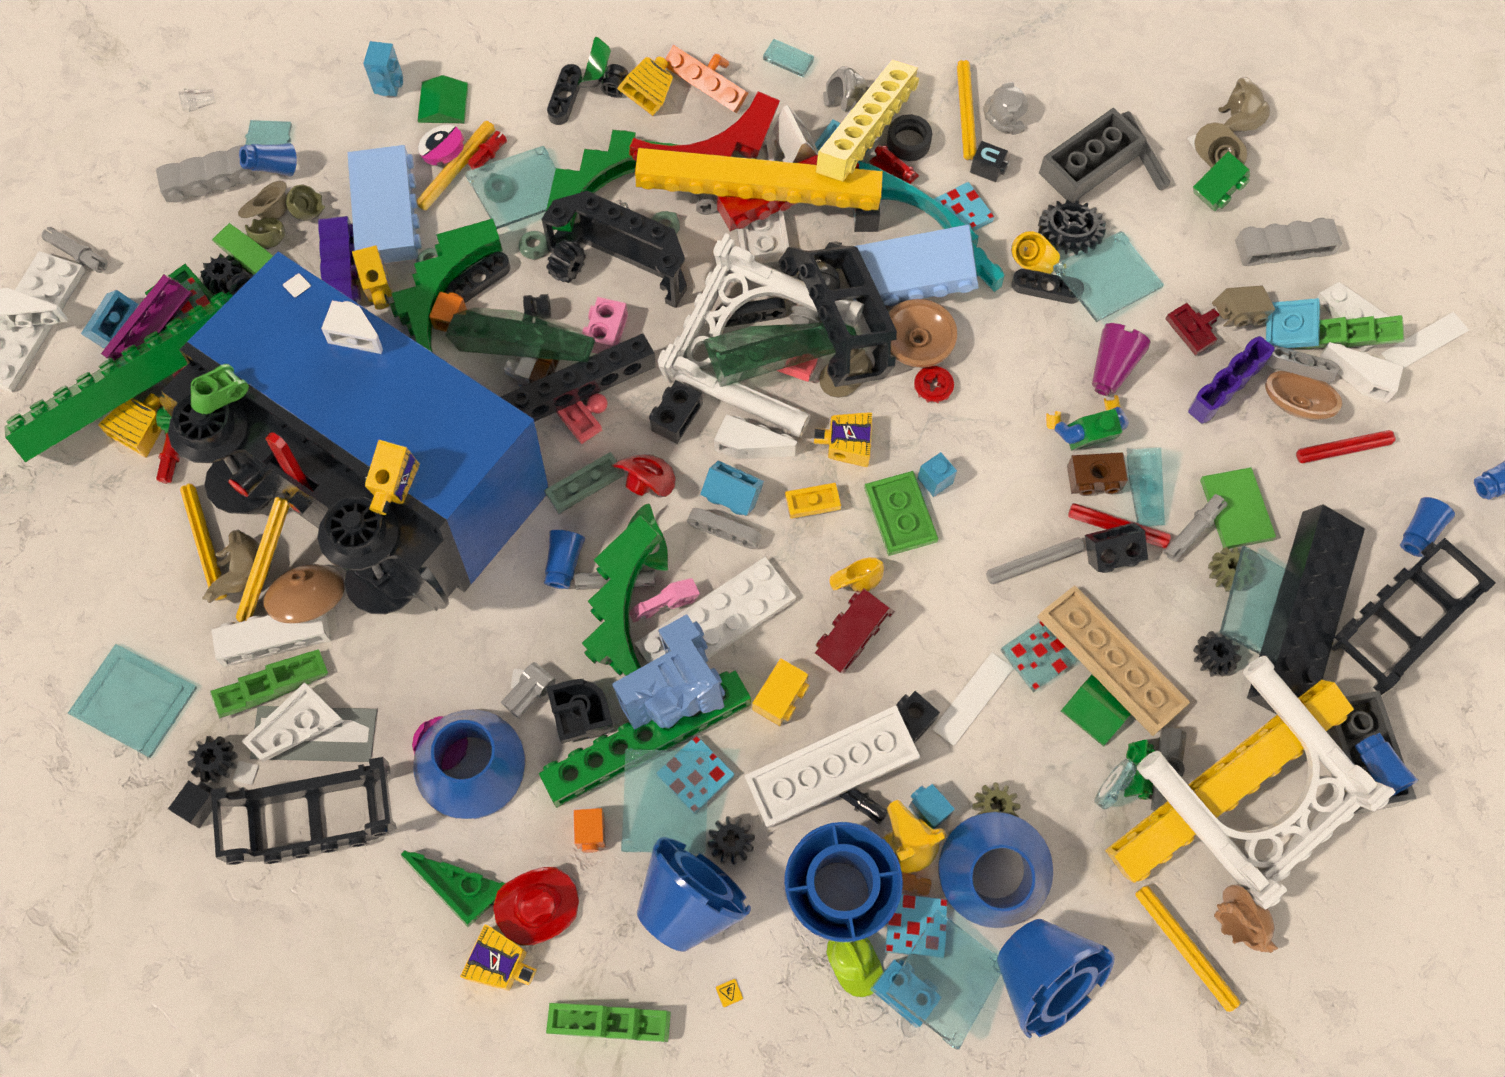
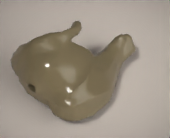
[1218,77,1270,132]
[202,529,272,603]

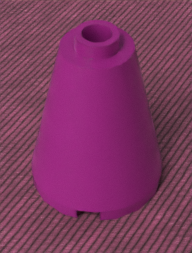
[1092,323,1151,396]

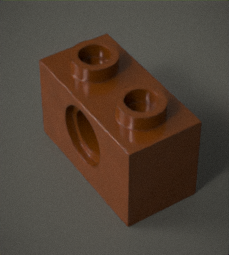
[1067,452,1128,496]

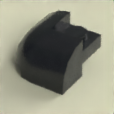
[546,679,613,744]

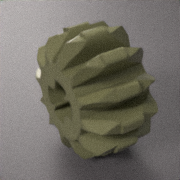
[1208,547,1256,592]
[972,782,1021,817]

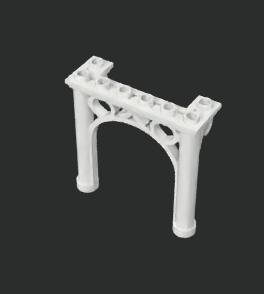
[658,233,864,438]
[1137,656,1395,910]

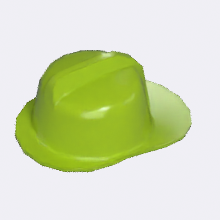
[826,938,883,997]

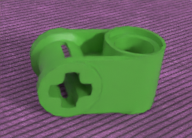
[191,364,249,414]

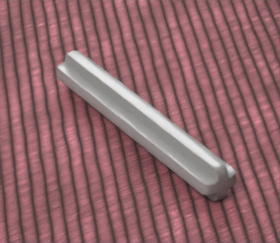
[986,537,1085,584]

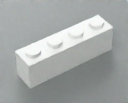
[211,613,331,667]

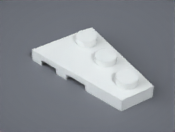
[1317,282,1405,352]
[242,683,344,762]

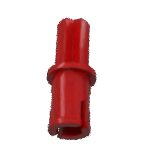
[468,131,507,171]
[156,433,180,484]

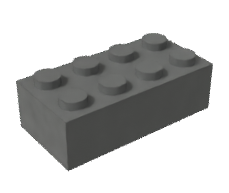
[1039,107,1146,203]
[1326,691,1417,814]

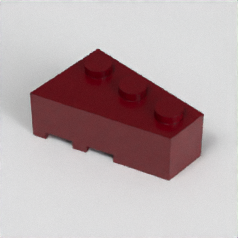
[815,588,895,674]

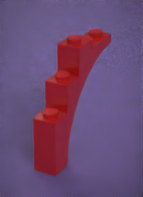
[629,91,780,161]

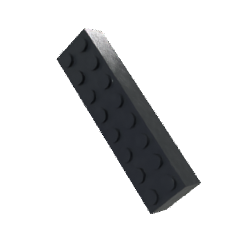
[1247,504,1365,715]

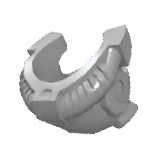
[823,66,871,112]
[983,82,1028,135]

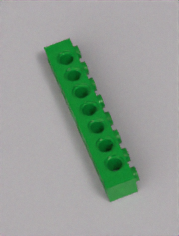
[538,670,751,808]

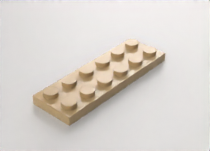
[1037,585,1190,736]

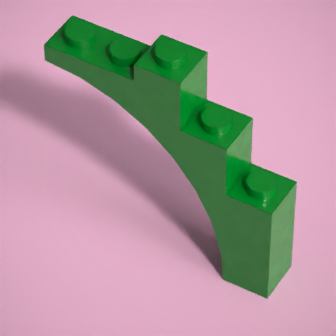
[546,129,678,232]
[390,218,503,353]
[582,516,663,676]

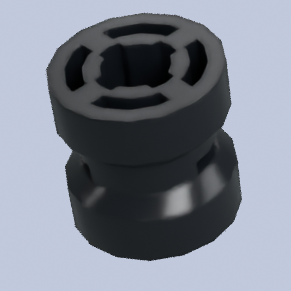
[601,64,629,98]
[523,294,551,320]

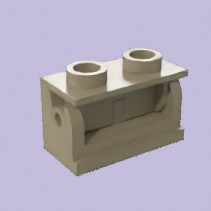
[1212,285,1276,328]

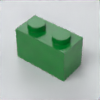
[1193,151,1250,212]

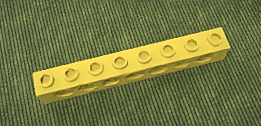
[816,60,919,181]

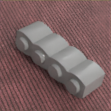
[156,145,261,202]
[1235,218,1342,266]

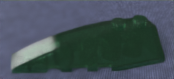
[445,307,596,362]
[703,323,857,387]

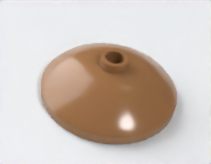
[889,299,957,367]
[1265,371,1342,420]
[264,564,345,623]

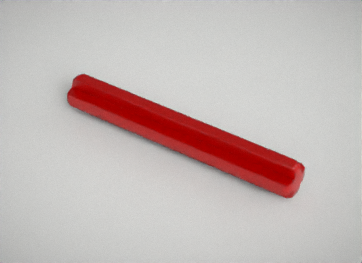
[1296,430,1396,463]
[1068,503,1171,548]

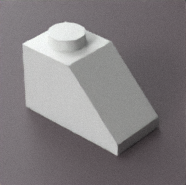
[321,300,383,354]

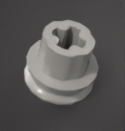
[789,306,820,339]

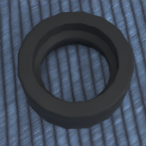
[887,114,933,161]

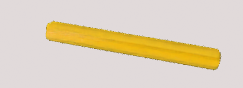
[957,60,977,160]
[417,120,495,211]
[180,483,227,601]
[236,497,290,622]
[1135,885,1241,1012]

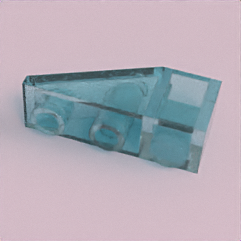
[1127,447,1165,526]

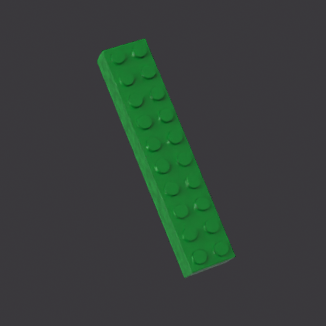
[5,292,233,463]

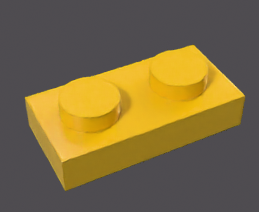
[785,482,841,519]

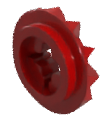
[914,366,954,404]

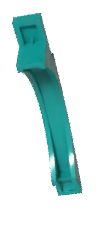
[858,161,1005,293]

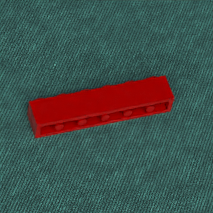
[717,155,859,231]

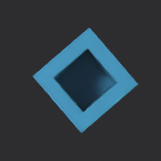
[918,452,957,497]
[909,784,955,829]

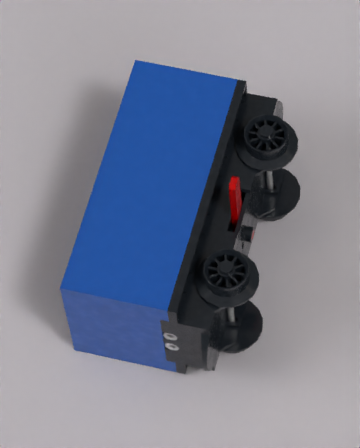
[159,251,549,615]

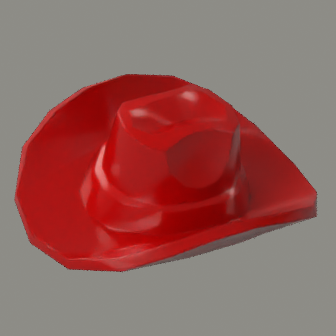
[612,454,676,497]
[493,867,579,946]

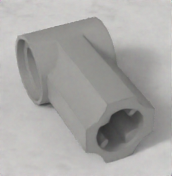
[501,662,556,719]

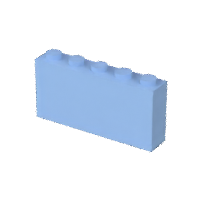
[347,145,422,263]
[853,225,979,306]

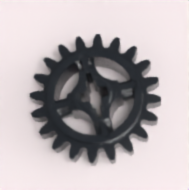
[1038,199,1106,255]

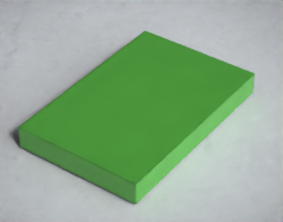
[1200,467,1276,549]
[864,471,938,556]

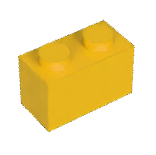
[752,658,810,726]

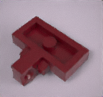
[1165,303,1220,356]

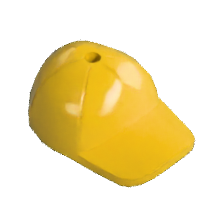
[1011,231,1060,274]
[829,557,884,592]

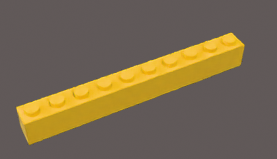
[635,148,883,210]
[1105,680,1354,883]

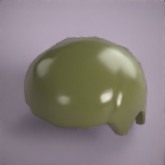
[286,184,325,221]
[245,218,286,249]

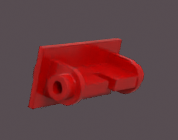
[869,145,919,184]

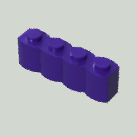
[318,216,361,303]
[1188,336,1274,424]

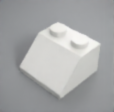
[772,105,818,163]

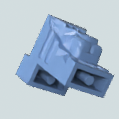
[612,614,725,730]

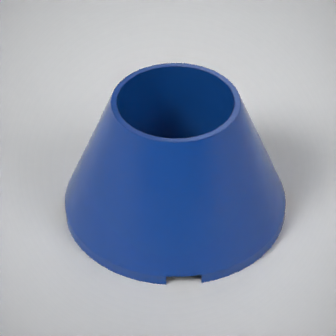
[413,709,525,819]
[938,812,1053,928]
[784,822,903,942]
[637,837,751,952]
[997,919,1115,1038]

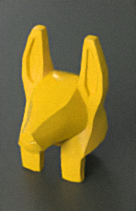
[882,799,947,873]

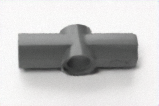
[1150,727,1187,811]

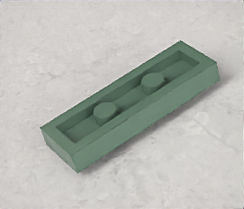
[544,452,625,514]

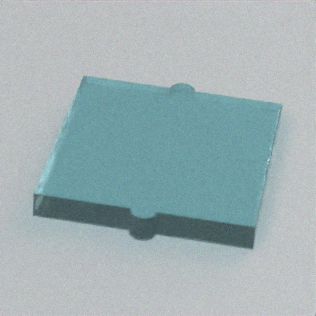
[245,120,292,145]

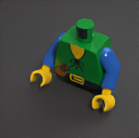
[1046,395,1129,451]

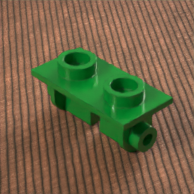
[1124,739,1156,800]

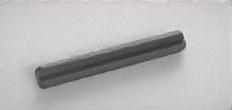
[1121,111,1170,190]

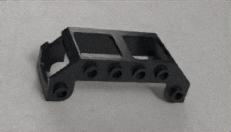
[541,191,687,308]
[778,241,897,387]
[1331,538,1496,695]
[211,757,397,865]

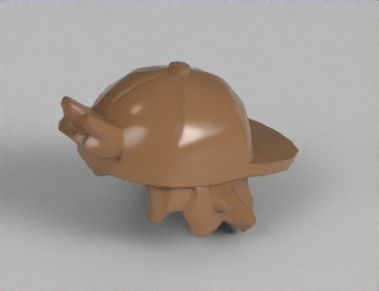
[1214,885,1278,953]

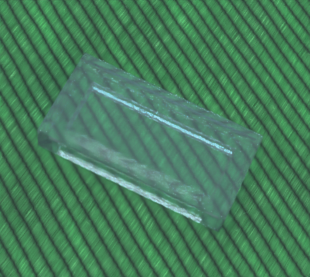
[763,39,814,77]

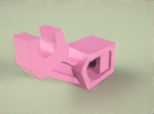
[629,578,700,622]

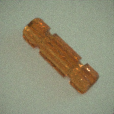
[902,872,932,896]

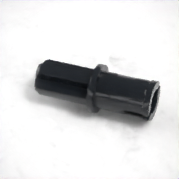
[839,788,888,825]

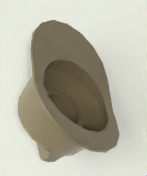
[1194,122,1247,168]
[238,181,288,219]
[819,348,873,398]

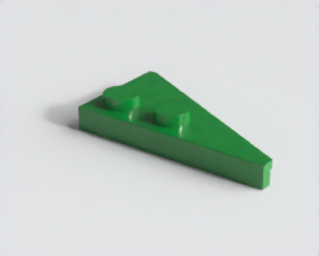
[401,850,505,927]

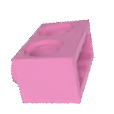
[581,297,628,354]

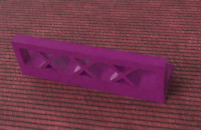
[101,274,193,360]

